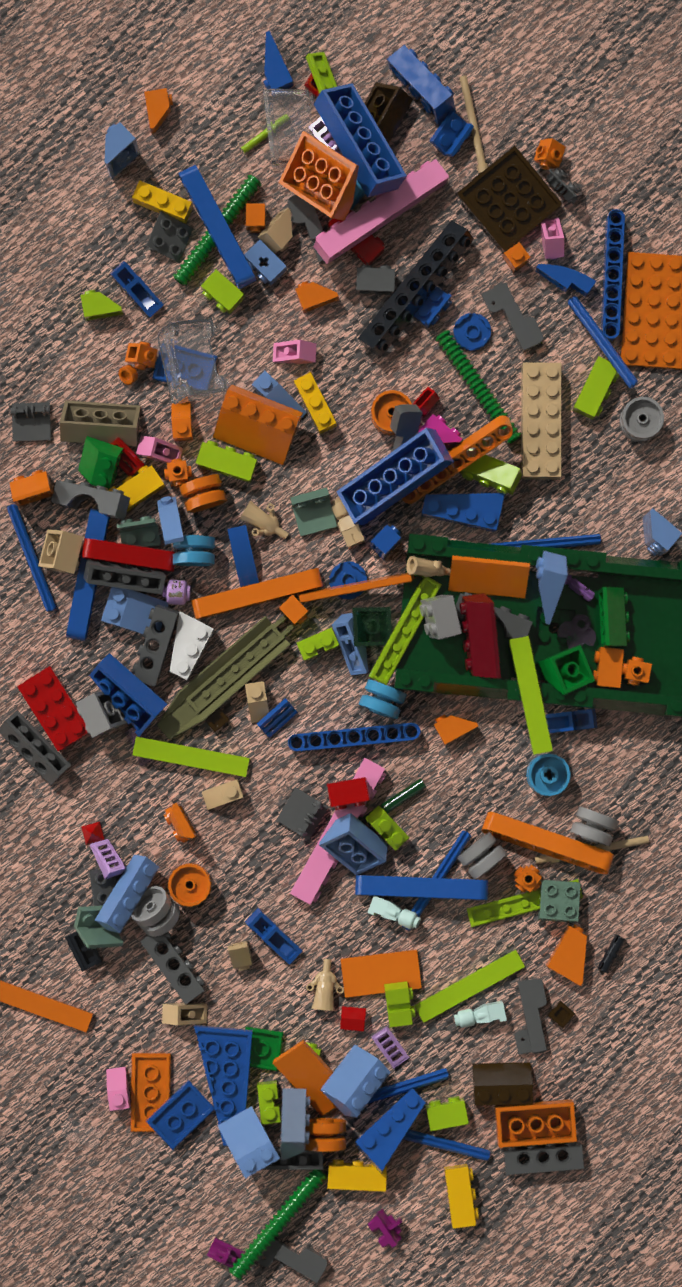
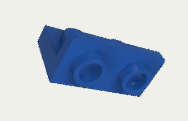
[429,111,474,157]
[413,287,452,328]

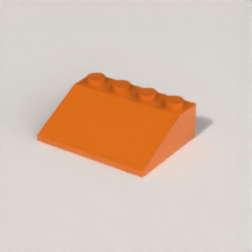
[279,131,359,221]
[213,385,303,465]

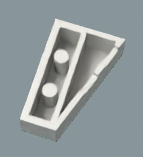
[170,611,215,681]

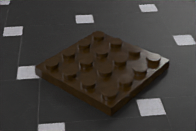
[456,145,563,252]

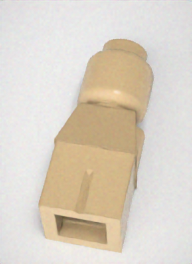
[331,497,365,549]

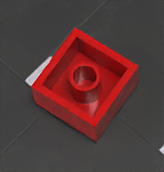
[327,777,369,810]

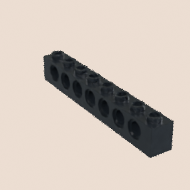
[358,220,474,357]

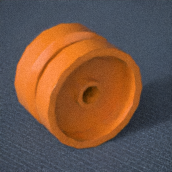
[371,390,412,436]
[179,474,227,513]
[168,863,212,907]
[305,1118,346,1152]

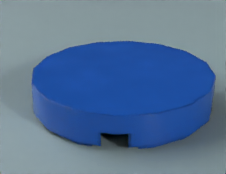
[453,313,491,351]
[330,562,367,599]

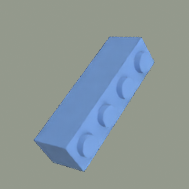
[95,855,159,933]

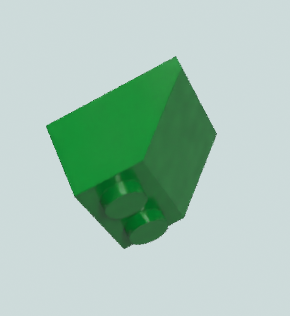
[78,436,123,490]
[539,645,595,695]

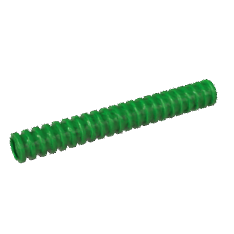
[173,175,262,286]
[435,330,522,444]
[229,1169,327,1281]

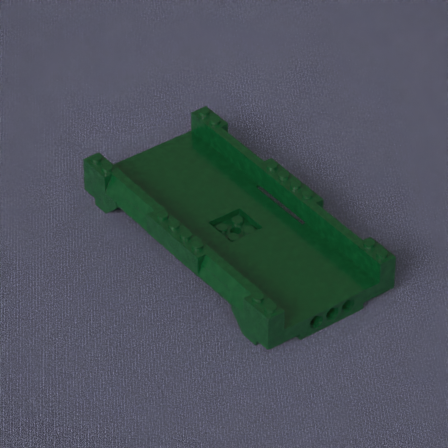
[394,534,682,718]

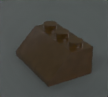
[364,82,414,144]
[472,1062,533,1105]

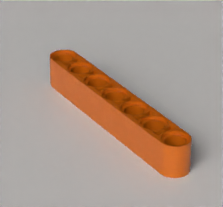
[402,416,513,504]
[191,568,324,620]
[481,812,614,875]

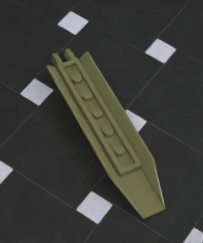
[157,615,295,740]

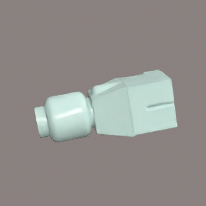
[367,896,421,929]
[454,1001,507,1028]

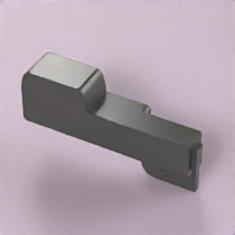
[287,195,325,264]
[481,282,544,352]
[390,404,423,452]
[515,978,547,1055]
[255,1233,327,1283]

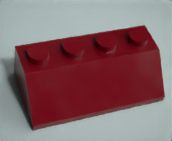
[459,593,501,678]

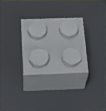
[420,595,462,639]
[76,691,127,738]

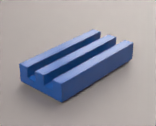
[257,698,298,738]

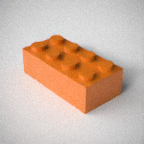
[494,1099,577,1148]

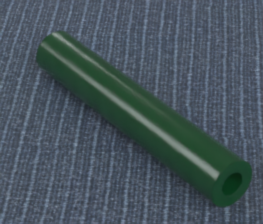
[363,778,427,826]

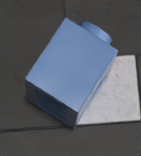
[244,240,287,286]

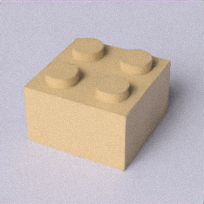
[38,529,83,574]

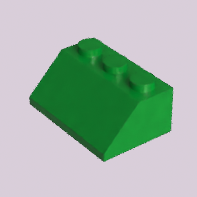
[598,587,630,648]

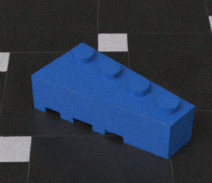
[387,45,456,126]
[421,493,505,532]
[89,653,167,737]
[355,1088,426,1173]

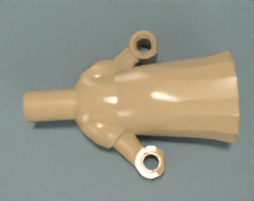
[239,500,289,539]
[406,556,451,577]
[306,959,344,1011]

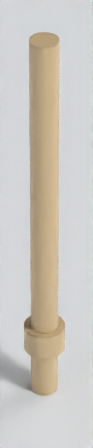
[459,75,488,174]
[534,836,649,864]

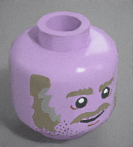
[163,580,191,605]

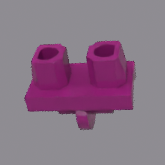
[368,1208,402,1248]
[206,1237,245,1268]

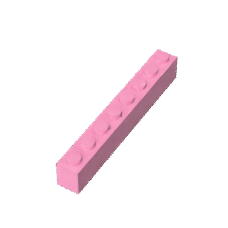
[313,159,449,264]
[290,758,386,904]

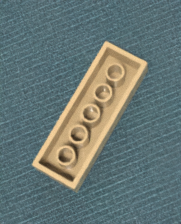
[521,362,561,480]

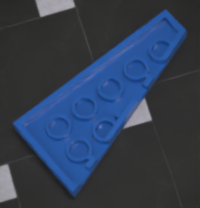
[194,1025,253,1146]

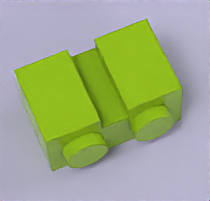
[201,269,245,314]
[296,627,339,662]
[365,805,410,851]
[384,981,416,1027]
[257,1080,281,1124]
[425,1096,469,1131]

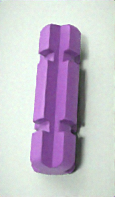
[565,573,595,602]

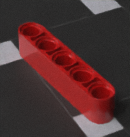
[82,538,176,572]

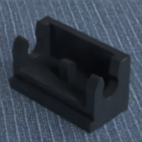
[65,931,103,972]

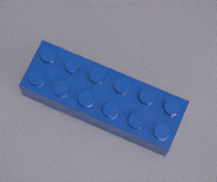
[314,83,407,197]
[336,428,454,525]

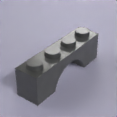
[51,479,130,520]
[455,592,533,640]

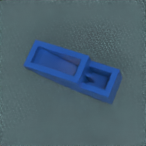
[109,261,164,318]
[535,264,596,297]
[227,525,259,587]
[545,709,598,734]
[245,908,303,965]

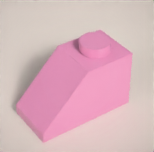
[540,218,564,259]
[273,340,316,364]
[136,436,183,464]
[106,1067,131,1111]

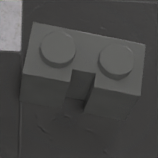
[356,265,395,295]

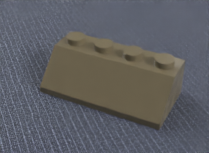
[60,400,141,447]

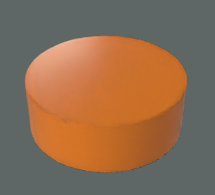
[118,365,138,385]

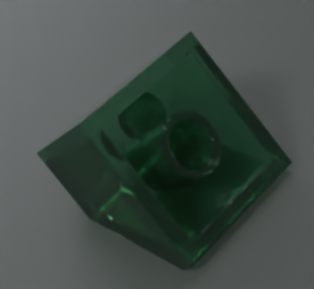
[352,607,392,648]

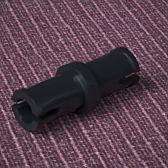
[597,934,626,974]

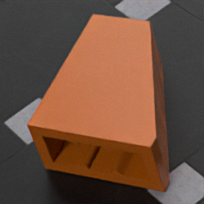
[546,924,587,986]

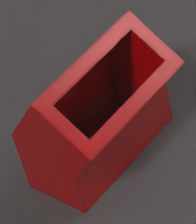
[413,387,440,417]
[340,1006,366,1031]

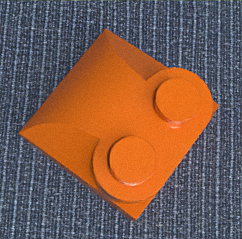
[164,802,197,844]

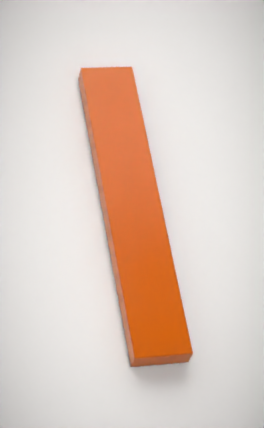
[299,573,415,603]
[0,980,94,1032]

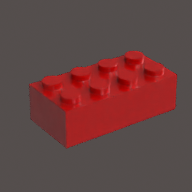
[17,666,89,752]

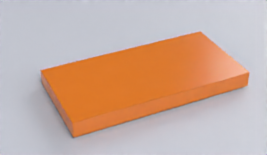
[448,555,530,598]
[340,949,422,998]
[273,1040,336,1116]
[131,1053,171,1132]

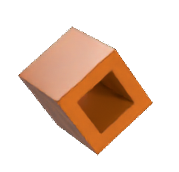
[246,203,266,233]
[502,242,530,273]
[279,594,309,625]

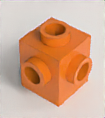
[533,138,566,170]
[125,342,158,371]
[164,459,192,488]
[622,657,652,686]
[514,865,542,893]

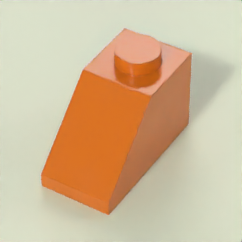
[144,88,173,133]
[295,281,339,313]
[171,402,193,442]
[433,714,478,745]

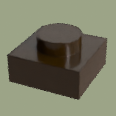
[205,708,229,732]
[548,1001,575,1028]

